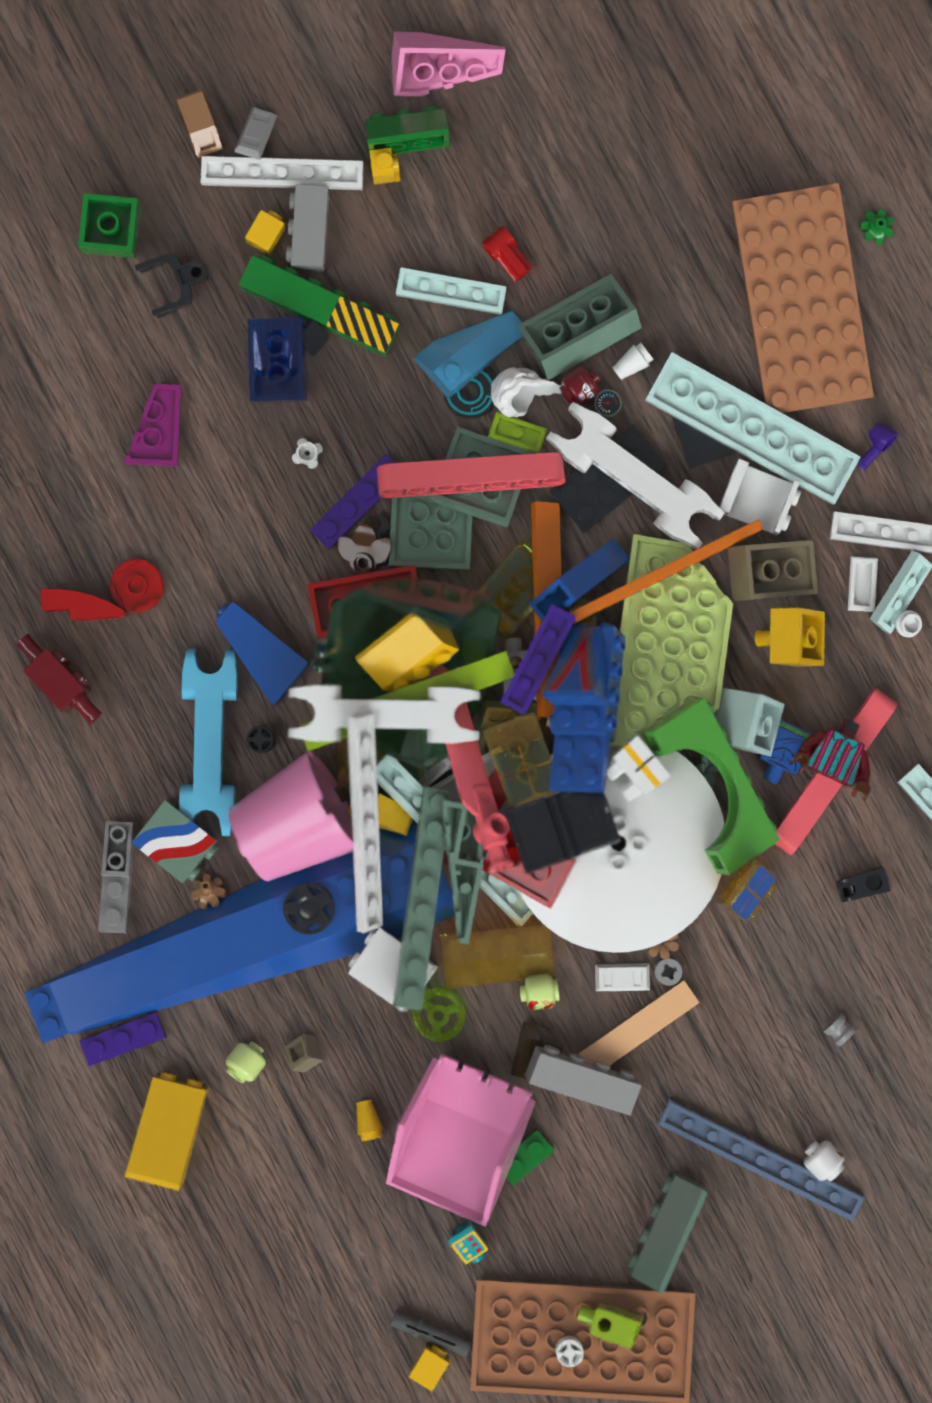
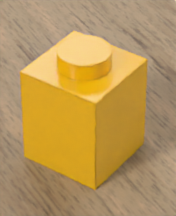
[245,210,286,256]
[409,1344,450,1391]

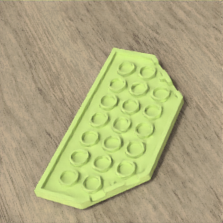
[610,534,733,752]

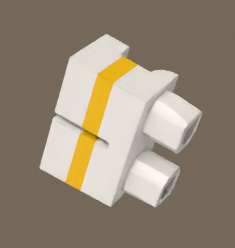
[607,734,671,801]

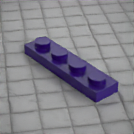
[310,454,395,550]
[500,604,576,715]

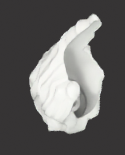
[491,367,562,417]

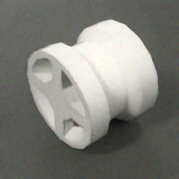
[555,1335,584,1367]

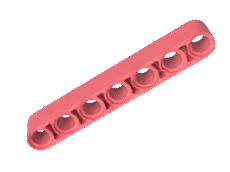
[376,452,566,498]
[775,688,898,856]

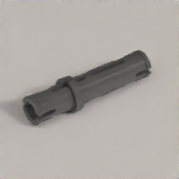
[390,1310,472,1358]

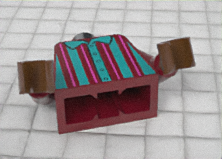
[789,718,871,800]

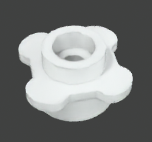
[292,438,323,469]

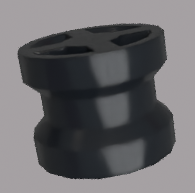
[246,726,275,754]

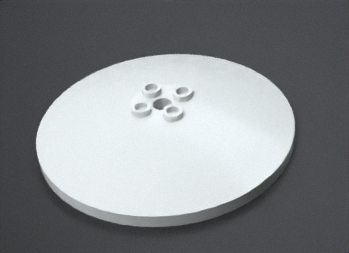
[513,747,724,952]

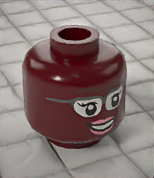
[559,366,601,406]

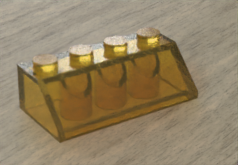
[441,924,554,989]

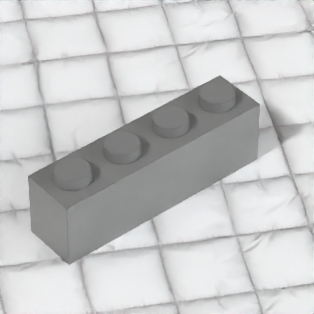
[525,1045,642,1116]

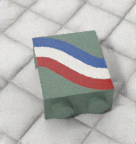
[132,799,220,884]

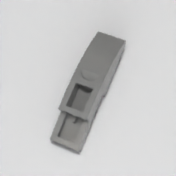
[98,821,134,934]

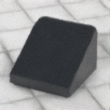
[297,320,330,356]

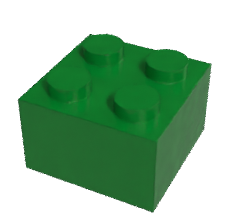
[78,193,141,258]

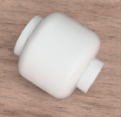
[804,1140,845,1182]

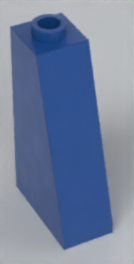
[529,538,630,621]
[216,601,310,706]

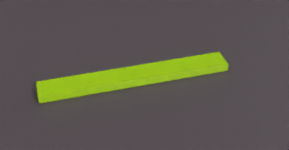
[299,651,515,751]

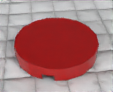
[110,559,164,613]

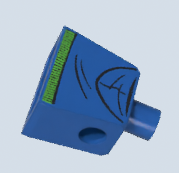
[758,720,812,785]

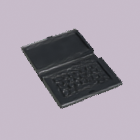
[505,791,621,874]

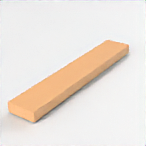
[565,980,700,1096]

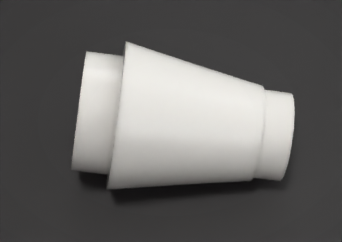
[612,343,654,380]

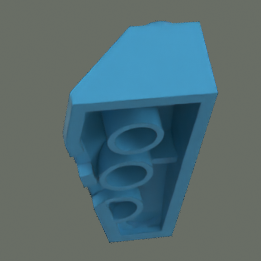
[413,311,523,399]

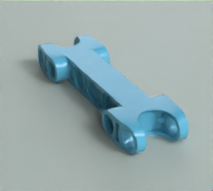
[179,648,238,836]

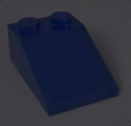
[248,318,308,403]

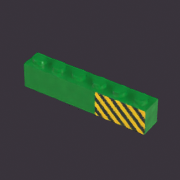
[238,255,400,357]

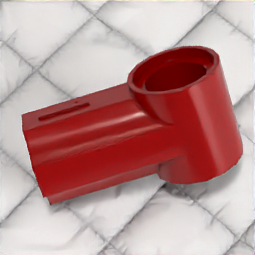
[481,226,533,283]

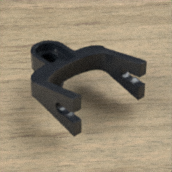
[134,253,209,319]

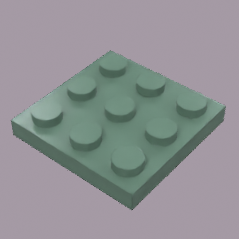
[431,427,534,528]
[389,495,472,570]

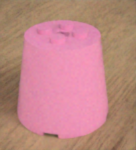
[228,751,354,881]

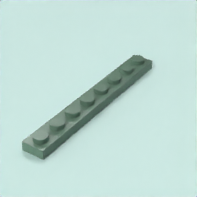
[393,787,452,1010]

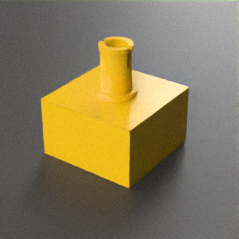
[755,608,825,667]

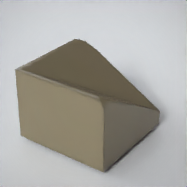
[284,1033,324,1072]

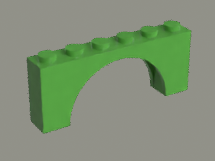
[641,698,780,875]

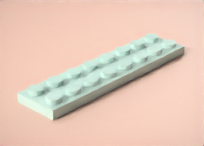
[645,352,860,505]

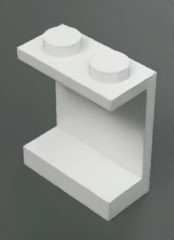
[719,459,801,536]

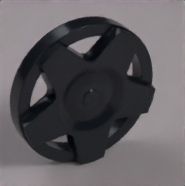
[283,883,335,934]

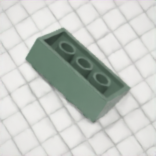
[518,274,642,380]
[627,1172,708,1294]

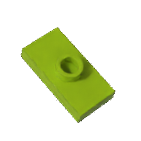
[488,411,547,454]

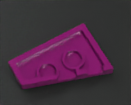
[123,384,182,467]

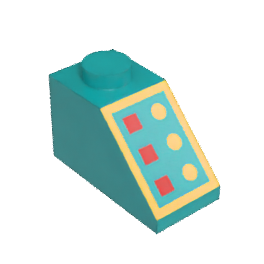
[448,1220,489,1264]

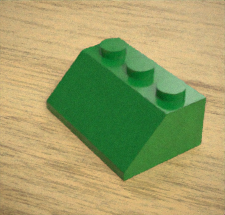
[365,106,449,155]

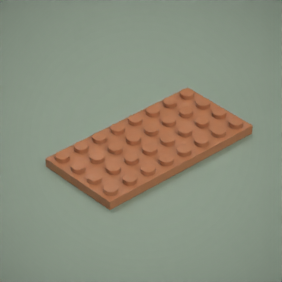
[731,183,874,413]
[470,1278,695,1403]

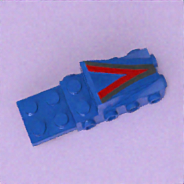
[543,623,626,792]

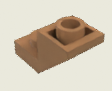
[176,89,223,158]

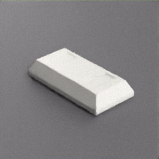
[848,556,878,612]
[595,963,650,991]

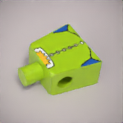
[577,1303,644,1349]

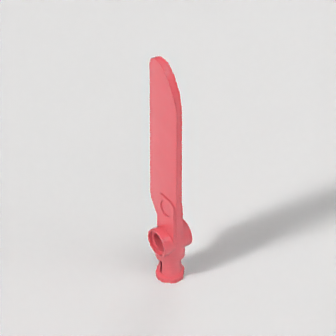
[427,664,514,872]

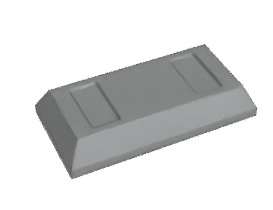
[234,107,277,160]

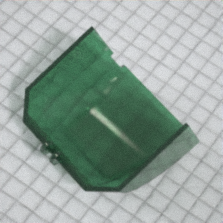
[312,579,502,772]

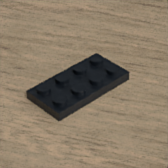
[549,424,667,534]

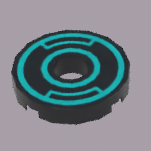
[444,369,494,419]

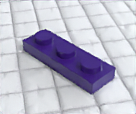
[80,1012,166,1066]

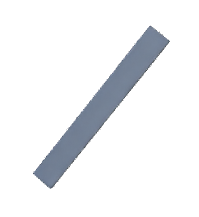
[657,1099,865,1222]

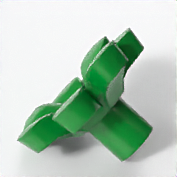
[859,209,894,245]

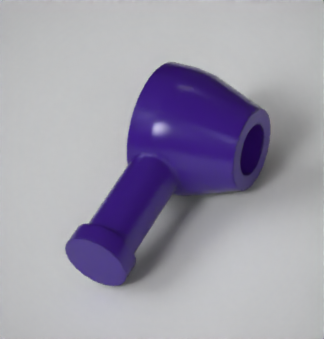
[857,423,899,472]

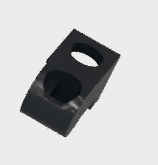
[835,866,891,902]

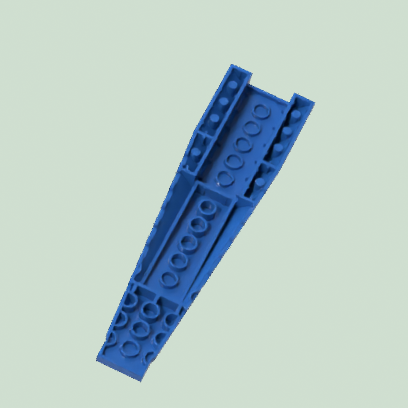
[24,819,455,1043]

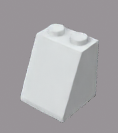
[348,928,439,1011]

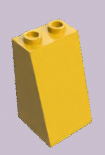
[125,1072,208,1191]

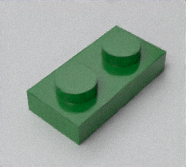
[506,1129,555,1186]

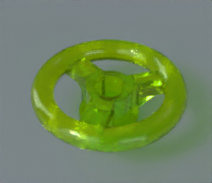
[411,988,466,1042]

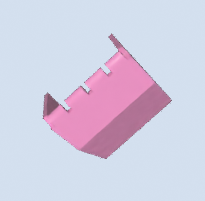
[386,1054,536,1227]

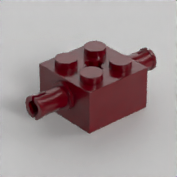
[16,634,102,725]

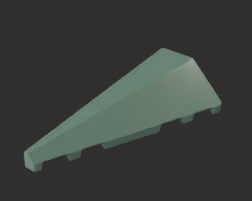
[441,800,484,944]

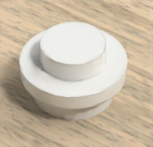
[895,610,922,637]

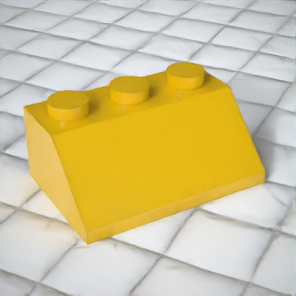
[355,610,459,692]

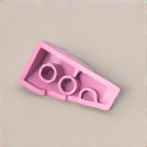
[392,32,506,96]

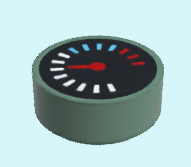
[594,390,622,418]

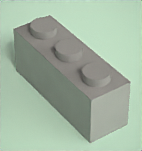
[286,184,329,272]

